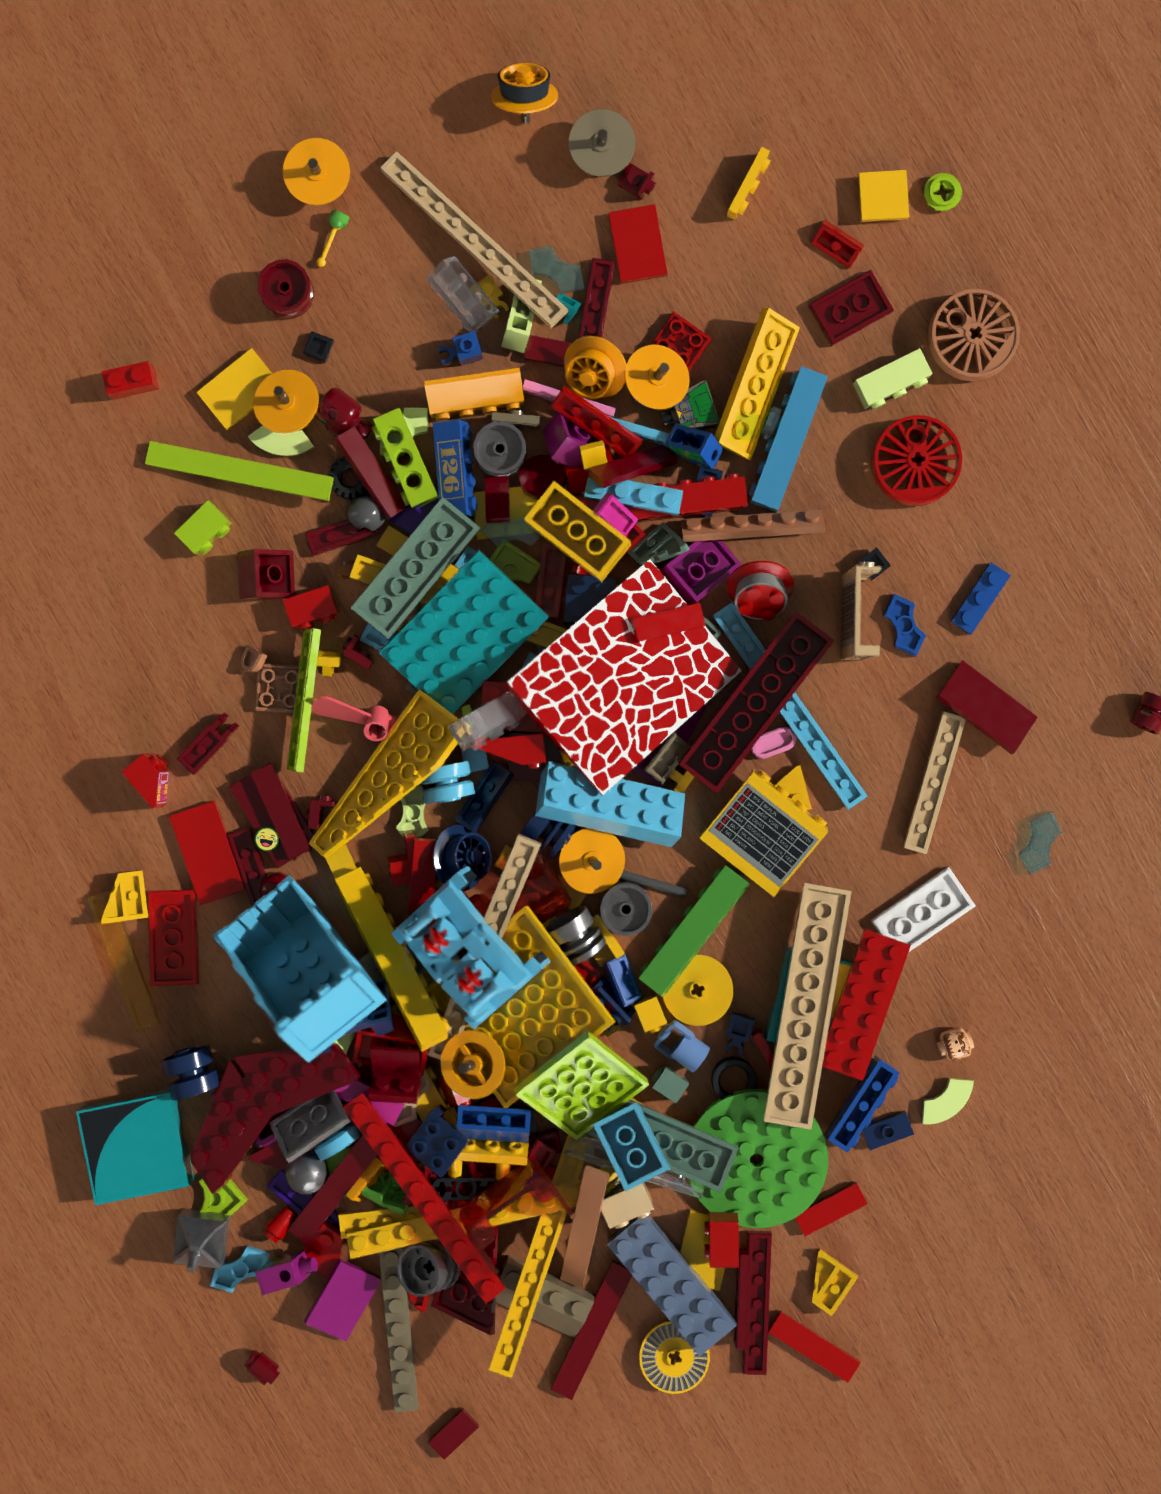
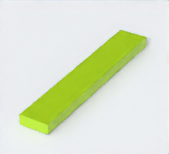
[287,628,321,772]

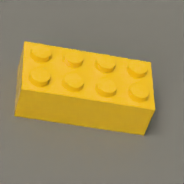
[524,481,631,583]

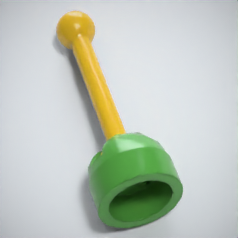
[316,209,350,267]

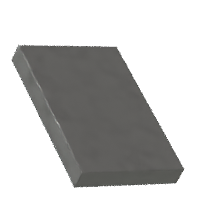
[269,1090,350,1163]

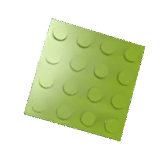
[514,1031,649,1140]

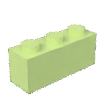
[853,349,933,410]

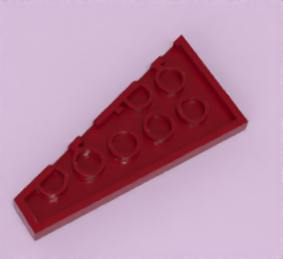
[431,1174,500,1336]

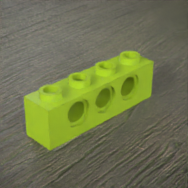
[372,408,439,510]

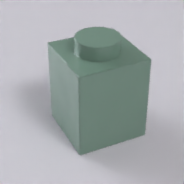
[651,1064,689,1103]

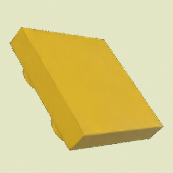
[858,170,909,222]

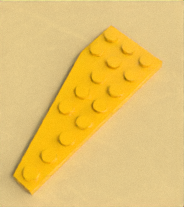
[308,689,469,858]

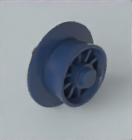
[432,825,492,891]

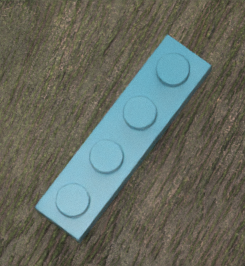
[584,477,683,516]

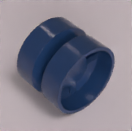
[160,1045,220,1101]

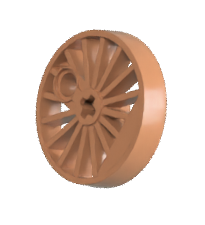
[928,289,1020,381]

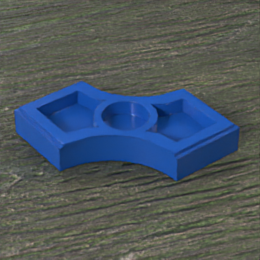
[883,594,926,657]

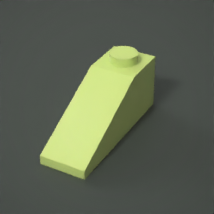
[501,279,542,353]

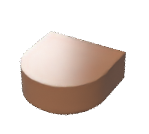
[240,645,267,673]

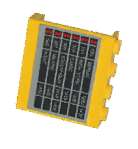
[700,769,828,897]

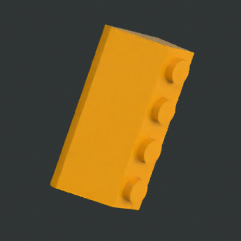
[424,368,525,421]

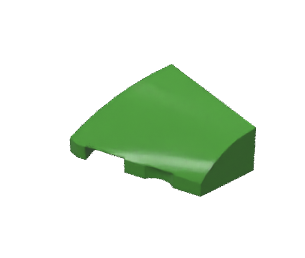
[361,1165,418,1215]

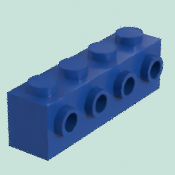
[824,1055,900,1153]

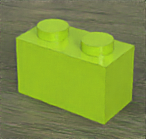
[174,500,232,556]

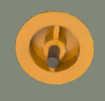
[441,1030,505,1099]

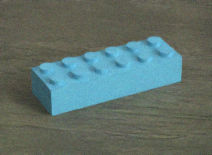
[535,762,685,847]

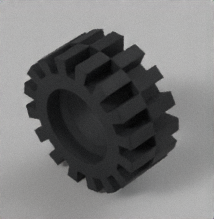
[328,456,368,500]

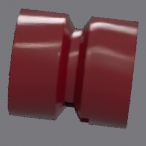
[1130,692,1161,735]

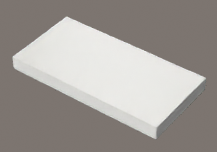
[870,867,976,953]

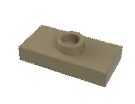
[492,410,540,429]
[643,732,691,784]

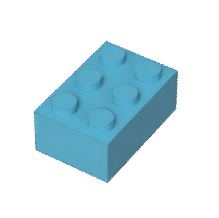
[593,1102,671,1191]

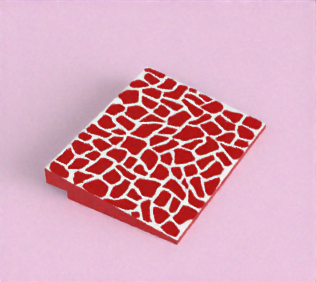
[506,559,742,796]

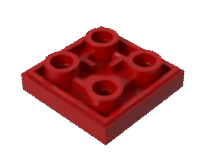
[650,311,712,372]

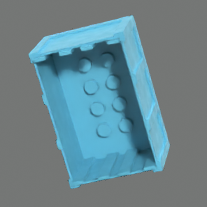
[212,875,386,1063]

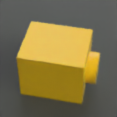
[634,994,667,1033]

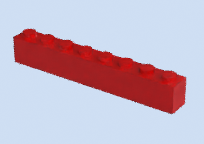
[571,474,748,522]

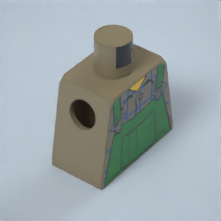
[661,380,720,430]

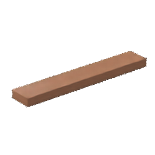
[560,1166,610,1288]

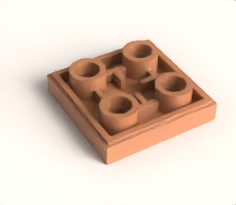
[255,664,299,713]

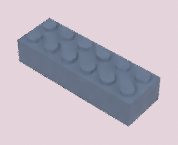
[607,1215,736,1356]

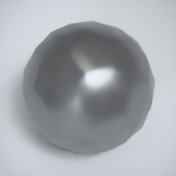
[285,1151,328,1194]

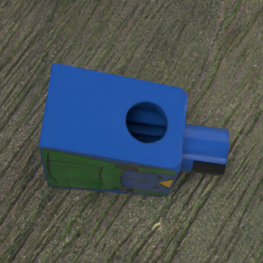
[665,423,723,469]

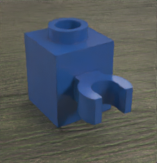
[438,331,483,366]

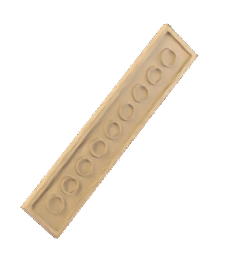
[763,883,852,1130]

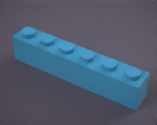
[748,366,828,513]

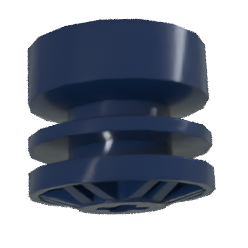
[520,811,577,859]

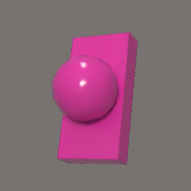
[593,492,639,537]

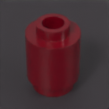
[244,1350,280,1385]

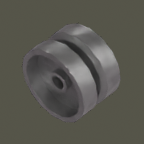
[474,421,527,477]
[600,881,653,936]

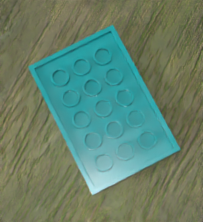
[379,550,548,714]

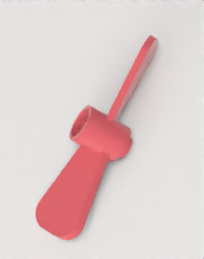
[311,696,399,741]

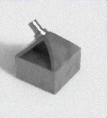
[173,1208,231,1273]

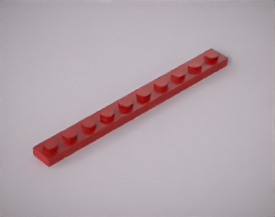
[343,1092,506,1303]

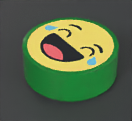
[255,827,280,851]

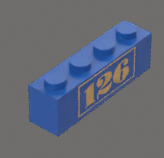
[433,419,477,518]

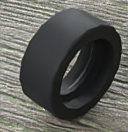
[711,1056,757,1099]

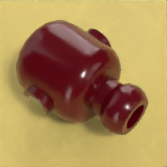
[315,388,373,440]

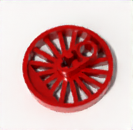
[871,415,962,506]

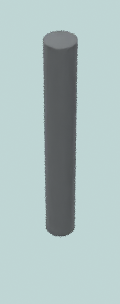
[619,870,688,897]

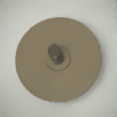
[569,109,636,177]

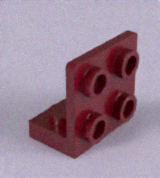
[368,1046,422,1104]

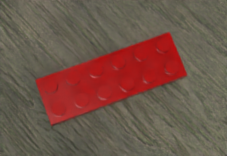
[822,928,911,1081]

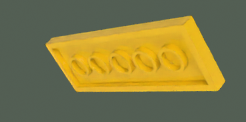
[714,307,800,460]

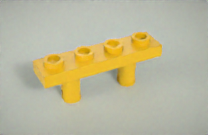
[448,1139,529,1181]

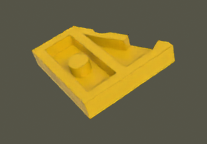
[812,1249,858,1316]

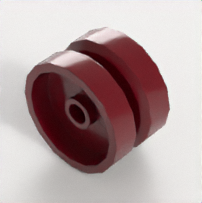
[258,259,314,319]

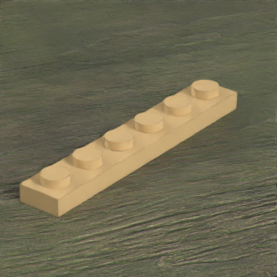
[903,711,966,854]

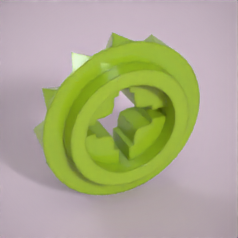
[924,173,962,212]

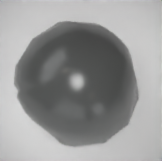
[347,495,386,531]

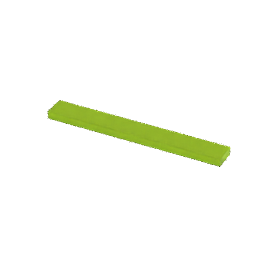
[145,441,334,501]

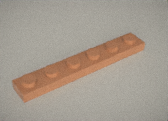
[681,510,825,542]

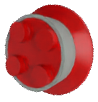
[727,561,794,621]

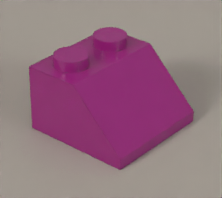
[543,412,599,467]

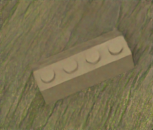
[496,1255,594,1338]

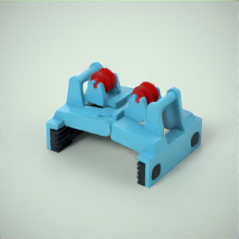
[391,866,551,1029]

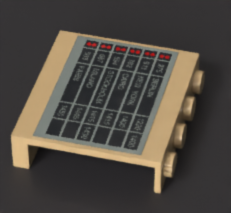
[841,562,881,660]

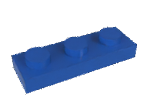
[950,562,1011,635]

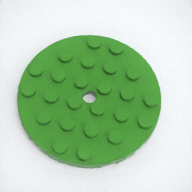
[688,1089,828,1228]

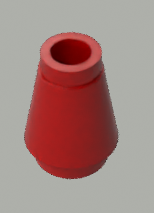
[262,1206,296,1243]

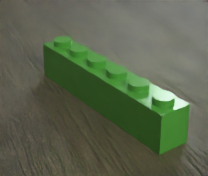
[639,865,750,997]

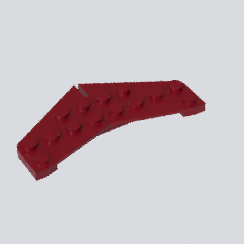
[190,1043,361,1194]

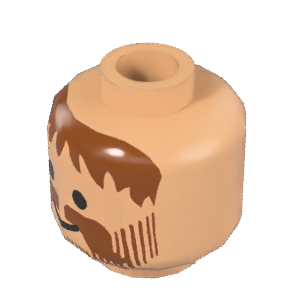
[937,1027,974,1061]

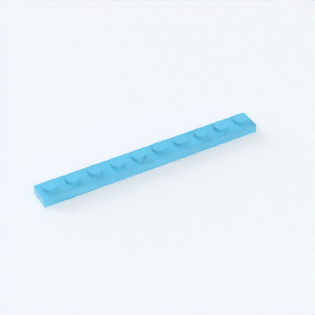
[712,602,868,810]

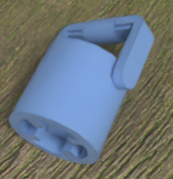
[654,1020,710,1073]

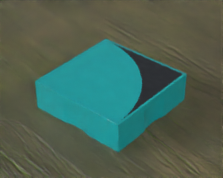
[76,1089,194,1205]

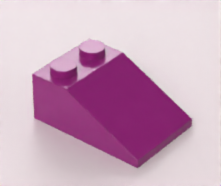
[660,540,742,605]

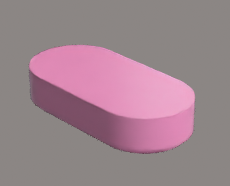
[750,727,796,759]

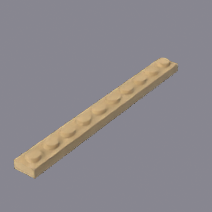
[380,151,568,329]
[428,834,541,1060]

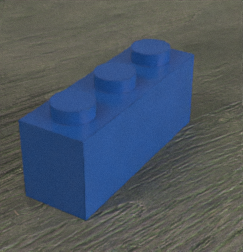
[457,1105,531,1143]

